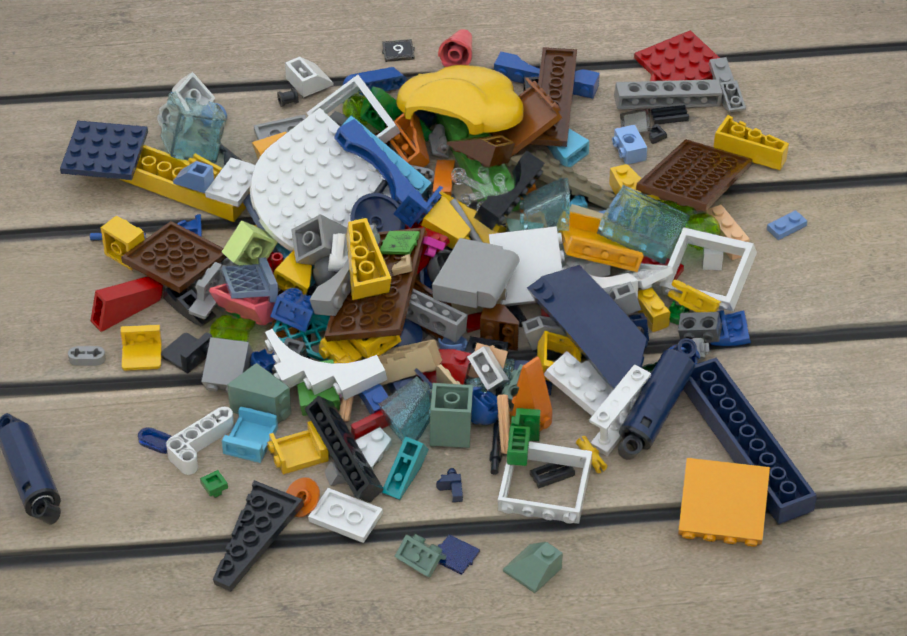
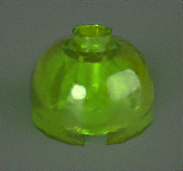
[342,91,368,126]
[684,213,721,251]

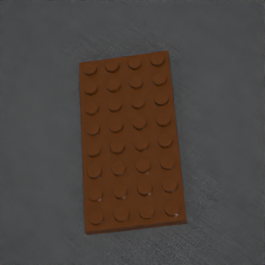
[636,139,753,211]
[325,227,427,342]

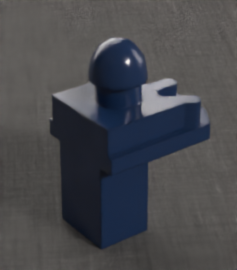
[436,468,463,503]

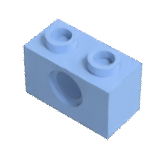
[612,125,647,164]

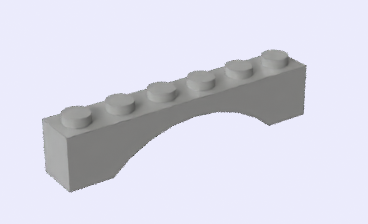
[310,225,380,316]
[522,281,641,351]

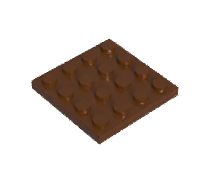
[121,221,227,293]

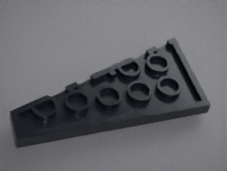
[213,480,304,592]

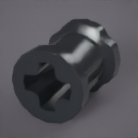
[277,88,299,107]

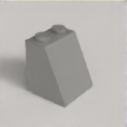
[291,214,347,265]
[202,337,253,393]

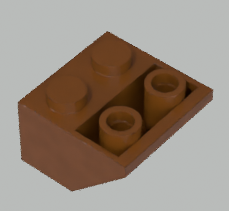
[480,304,519,351]

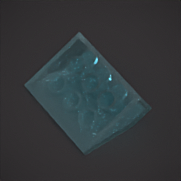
[597,185,690,265]

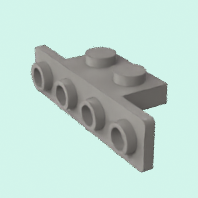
[189,262,226,319]

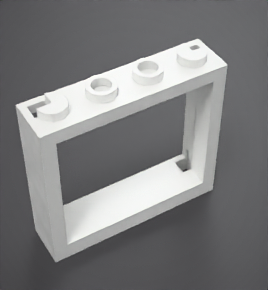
[307,75,401,143]
[659,227,757,311]
[498,442,592,524]

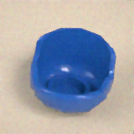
[250,349,275,374]

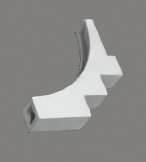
[265,329,387,400]

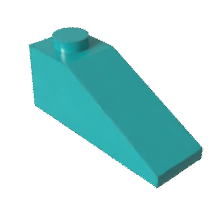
[381,437,429,500]

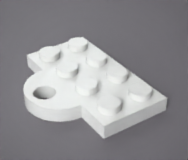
[544,351,613,416]

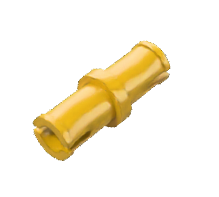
[576,436,607,474]

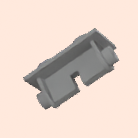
[428,124,449,158]

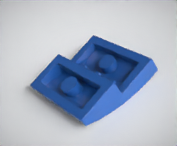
[710,310,751,346]

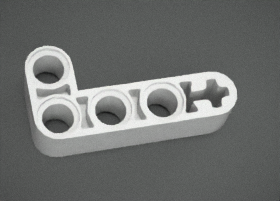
[166,407,234,475]

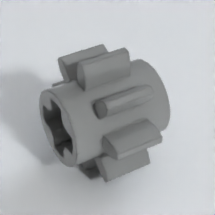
[692,338,710,360]

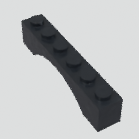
[474,151,545,230]

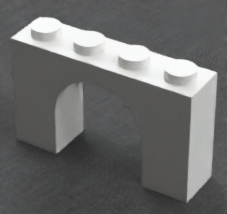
[562,257,638,298]

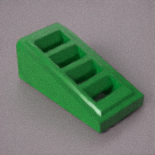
[507,426,530,466]

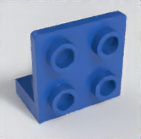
[393,185,443,228]
[270,288,314,332]

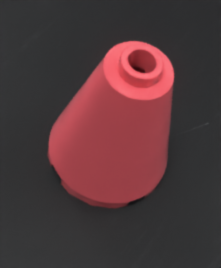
[438,29,472,67]

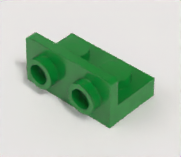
[511,408,541,442]

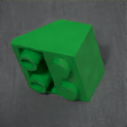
[360,86,403,132]

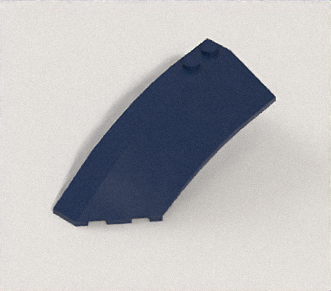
[527,265,648,390]

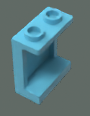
[222,407,278,463]

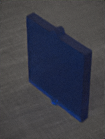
[438,534,480,575]

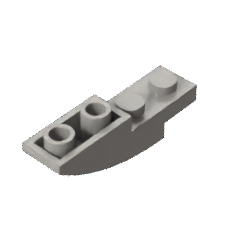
[709,57,746,112]

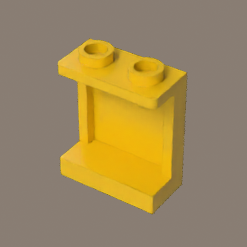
[267,421,329,475]

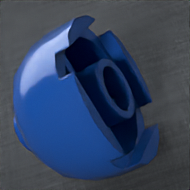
[471,387,499,425]

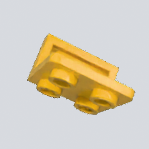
[121,325,162,371]

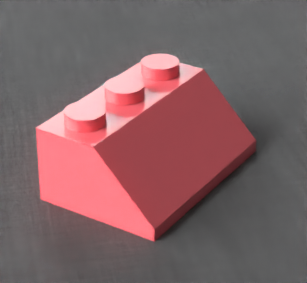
[209,284,275,325]

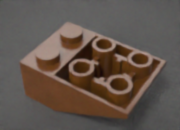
[447,136,515,168]

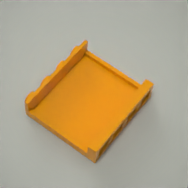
[556,209,644,272]
[678,458,770,547]

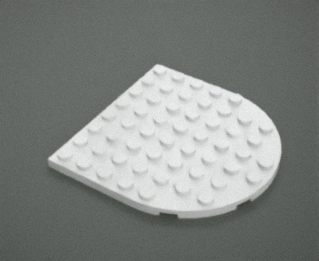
[250,108,391,252]

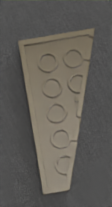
[505,150,621,210]

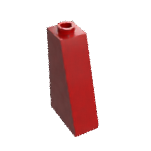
[90,276,163,332]

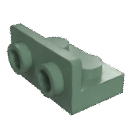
[394,534,447,577]

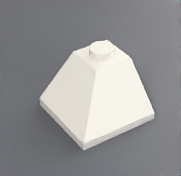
[172,72,215,120]

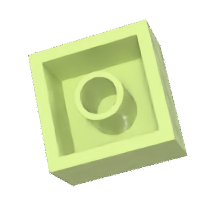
[222,221,278,265]

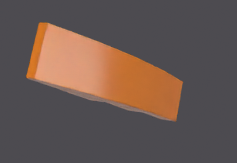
[433,160,455,196]

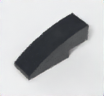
[163,287,216,327]

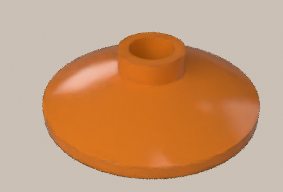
[286,477,320,517]

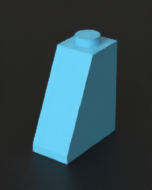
[547,129,589,168]

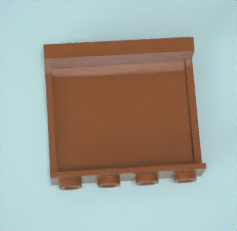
[489,77,562,157]

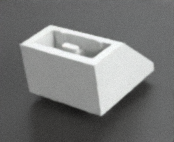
[285,57,333,98]

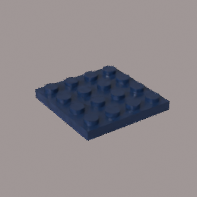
[60,120,148,180]

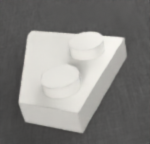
[355,427,392,470]

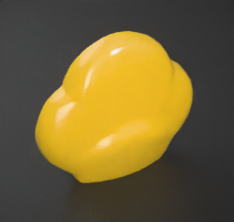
[396,65,524,135]

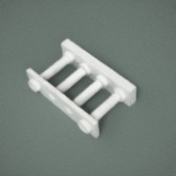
[589,365,651,456]

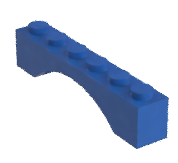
[494,52,600,99]
[334,119,424,205]

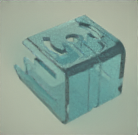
[160,91,226,163]

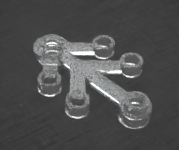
[451,166,514,211]

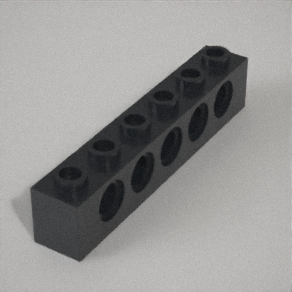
[304,396,384,503]

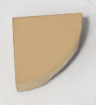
[392,254,412,276]

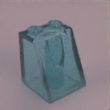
[378,377,432,442]

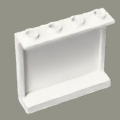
[489,226,566,307]

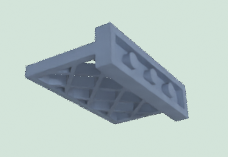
[221,257,278,302]

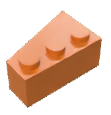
[384,113,430,167]

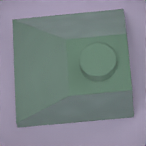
[503,542,563,593]

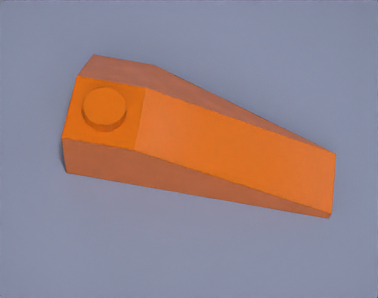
[509,356,552,431]

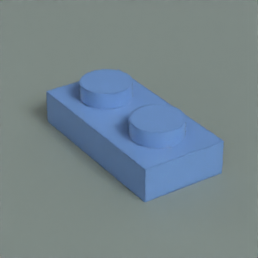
[767,210,807,240]

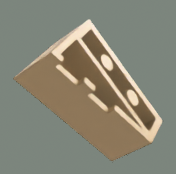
[378,339,442,385]

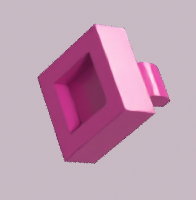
[423,236,446,257]

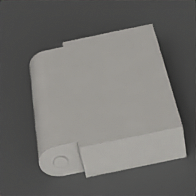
[432,238,520,308]

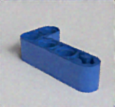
[342,67,406,112]

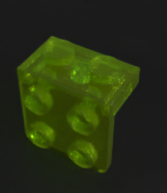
[210,315,255,342]

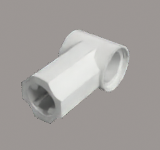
[328,233,348,272]

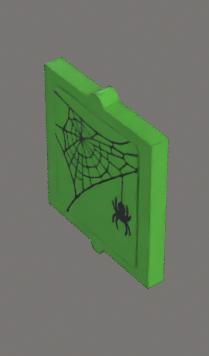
[380,231,420,255]

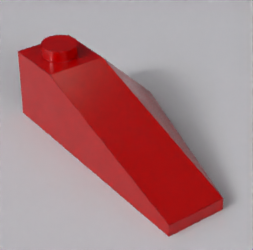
[416,349,472,385]

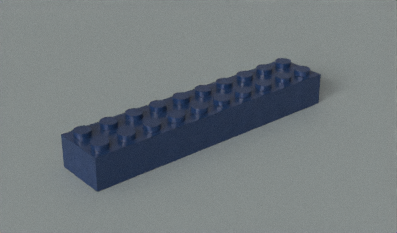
[683,357,817,524]

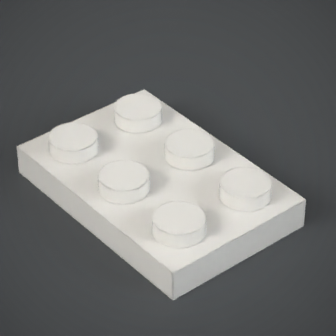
[205,158,255,207]
[615,263,673,290]
[308,488,383,543]

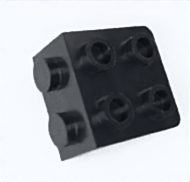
[161,332,213,374]

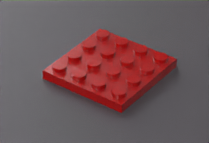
[634,30,720,81]

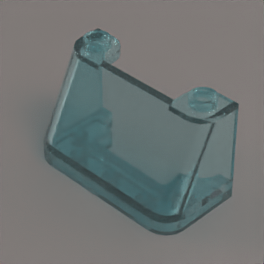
[519,178,570,231]

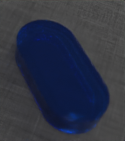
[138,427,172,454]

